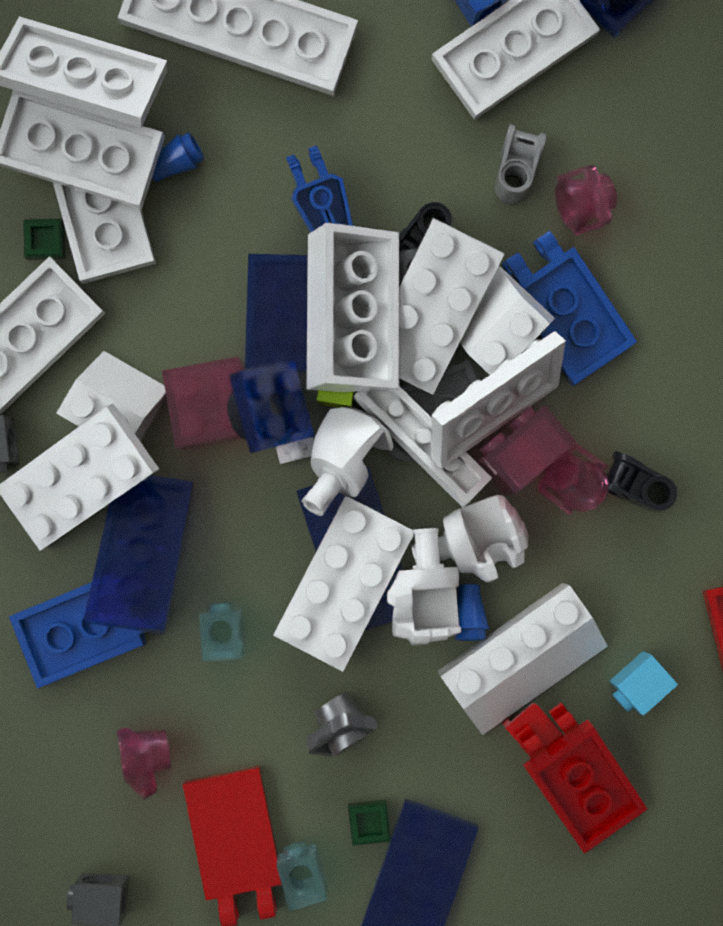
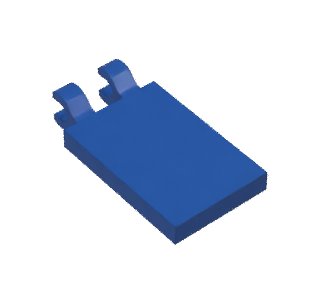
[502,230,637,386]
[9,572,169,689]

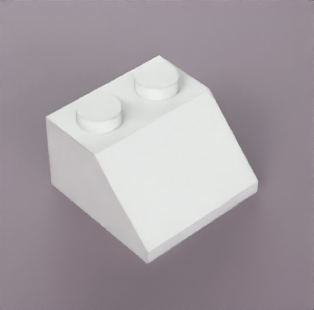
[460,266,555,375]
[56,351,171,441]

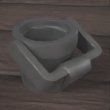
[306,692,377,757]

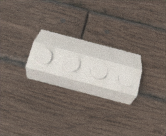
[307,223,399,392]
[438,583,608,735]

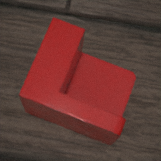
[501,703,564,758]

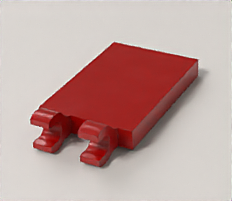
[516,702,647,854]
[182,765,283,926]

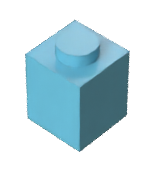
[609,651,678,716]

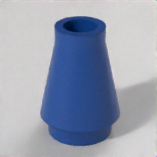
[152,132,205,182]
[455,584,489,641]

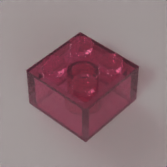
[162,356,247,450]
[476,406,576,496]

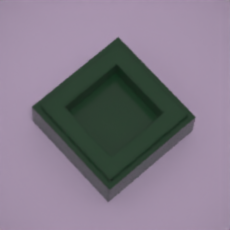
[23,218,65,260]
[348,799,391,846]

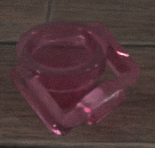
[555,165,617,235]
[538,442,609,515]
[117,728,171,800]

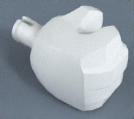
[302,407,394,516]
[411,495,529,583]
[387,528,461,645]

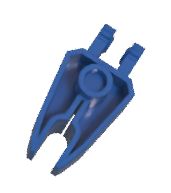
[286,145,353,233]

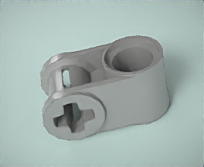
[494,124,547,204]

